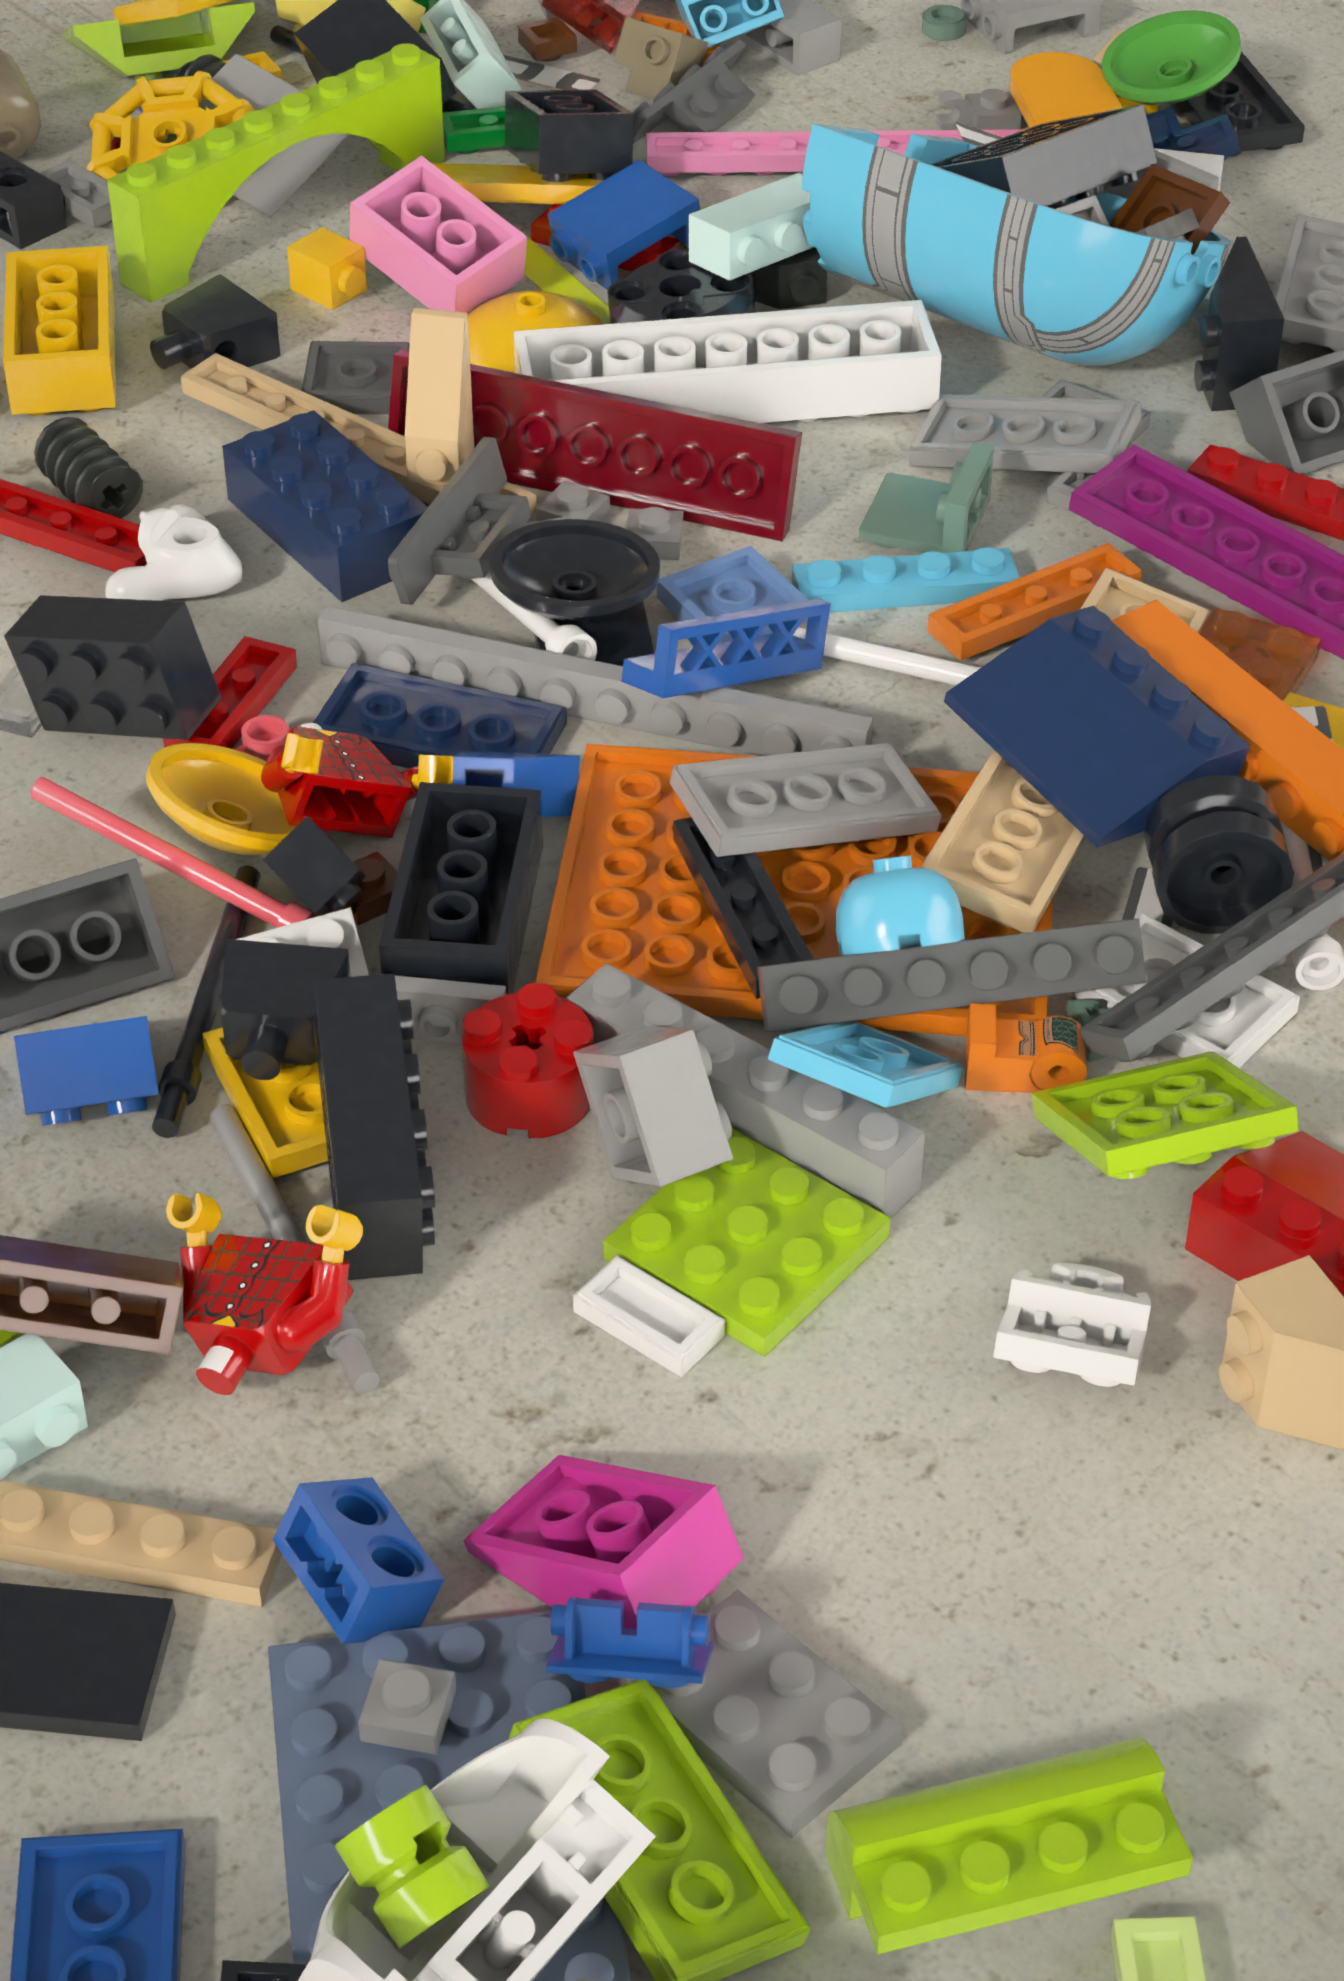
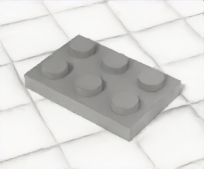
[628,1589,903,1838]

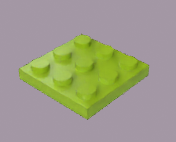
[1031,1051,1299,1179]
[603,1128,891,1357]

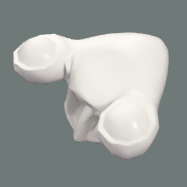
[105,504,242,601]

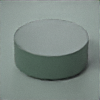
[922,5,967,41]

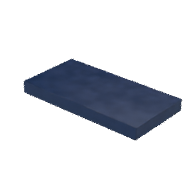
[313,663,567,768]

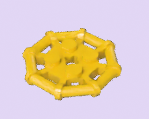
[87,71,254,180]

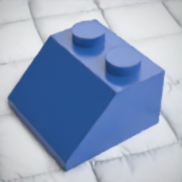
[14,1016,159,1126]

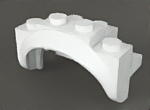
[298,1718,656,1981]

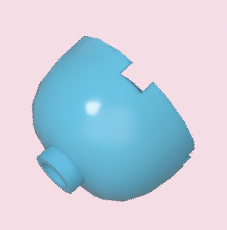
[836,855,965,955]

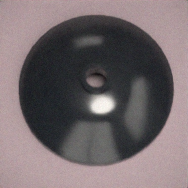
[490,519,660,622]

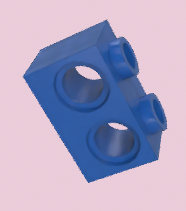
[273,1477,445,1644]

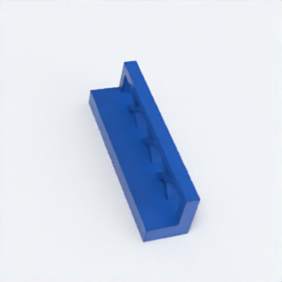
[621,599,831,698]

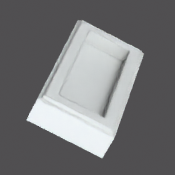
[573,1255,725,1378]

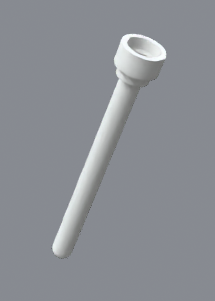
[471,571,597,660]
[793,627,980,686]
[1280,821,1344,990]

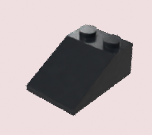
[1194,236,1284,411]

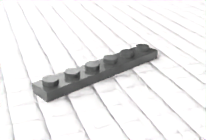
[1079,853,1344,1062]
[757,919,1147,1031]

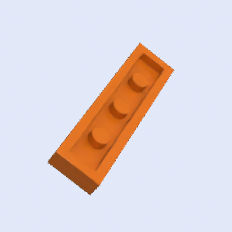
[928,543,1142,661]

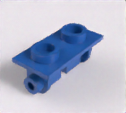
[546,1597,713,1688]

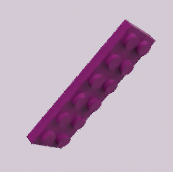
[1068,444,1344,660]

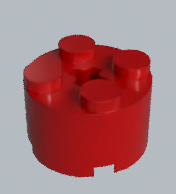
[462,983,594,1138]

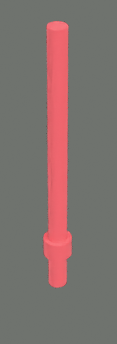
[31,777,317,928]

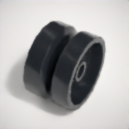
[1144,775,1294,934]

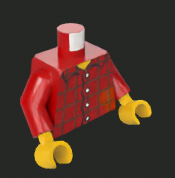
[261,723,453,838]
[166,1192,363,1395]

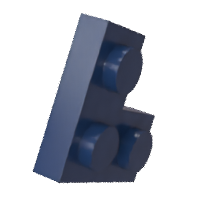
[1146,106,1241,161]

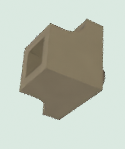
[613,16,708,99]

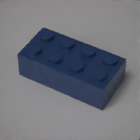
[222,410,428,602]

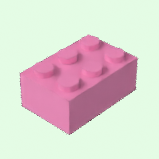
[349,156,527,314]

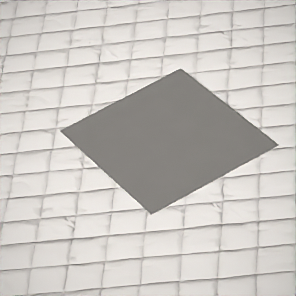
[161,53,350,217]

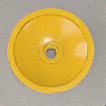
[468,290,604,373]
[146,743,297,855]

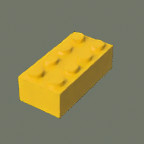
[3,245,116,416]

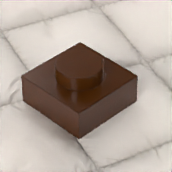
[517,16,577,62]
[351,851,398,926]

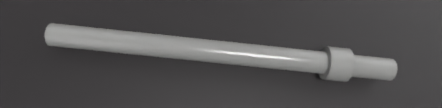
[210,1104,380,1393]

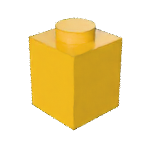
[287,227,367,310]

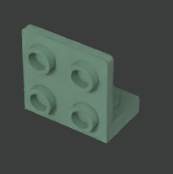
[859,442,994,553]

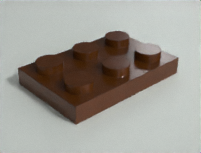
[1109,164,1230,255]

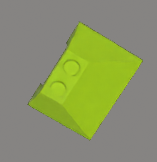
[63,2,255,80]

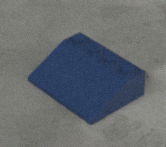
[943,605,1250,848]

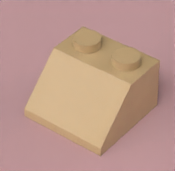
[1219,1255,1344,1450]

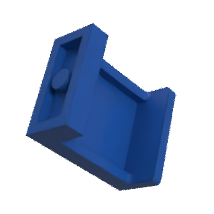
[547,160,700,290]

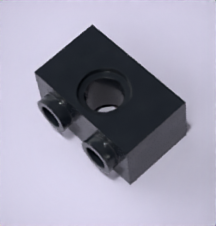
[0,152,67,249]

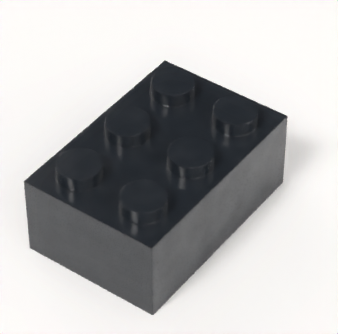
[505,89,634,182]
[4,595,222,740]

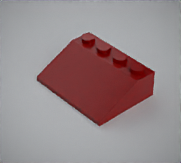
[1185,1131,1344,1297]

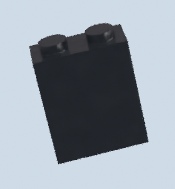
[293,0,457,104]

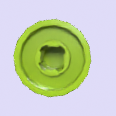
[335,1785,491,1949]

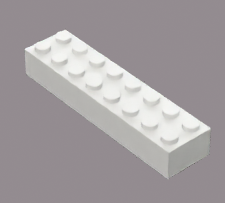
[513,300,942,424]

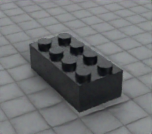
[379,782,543,995]
[313,973,435,1280]

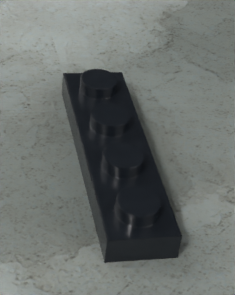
[673,817,813,999]

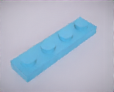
[792,547,1019,613]

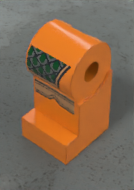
[965,1003,1087,1093]

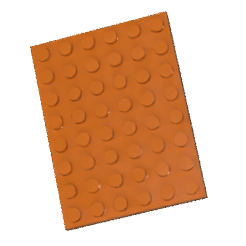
[535,743,1054,1036]

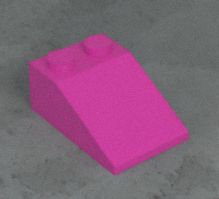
[463,1455,744,1629]

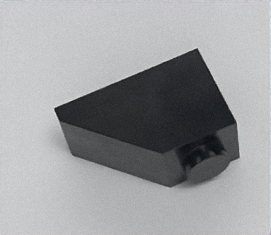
[262,816,367,916]

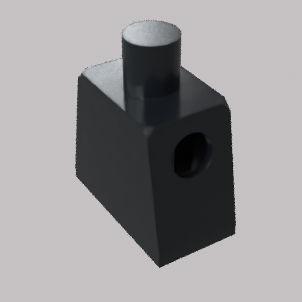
[150,274,281,369]
[221,939,351,1080]

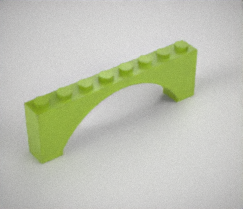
[107,43,445,303]

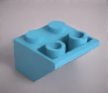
[675,0,784,49]

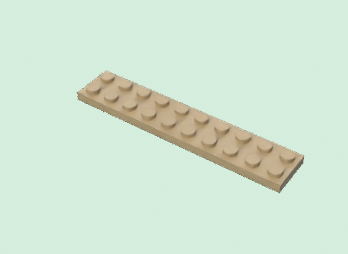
[921,568,1210,933]

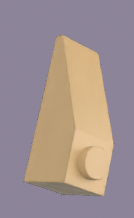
[405,307,474,485]

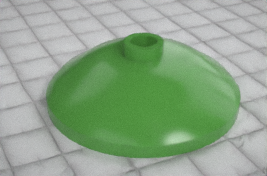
[1101,10,1242,105]

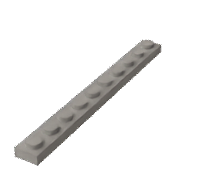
[317,606,873,756]

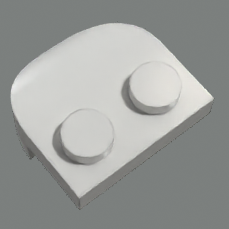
[993,1263,1151,1387]

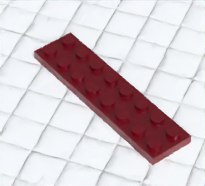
[388,350,802,542]

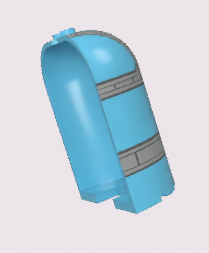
[802,124,1231,366]

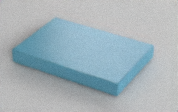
[768,1020,964,1108]

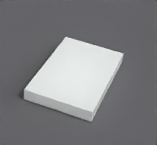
[1068,913,1300,1068]

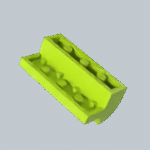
[825,1737,1193,1955]

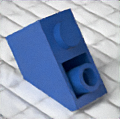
[453,751,580,817]

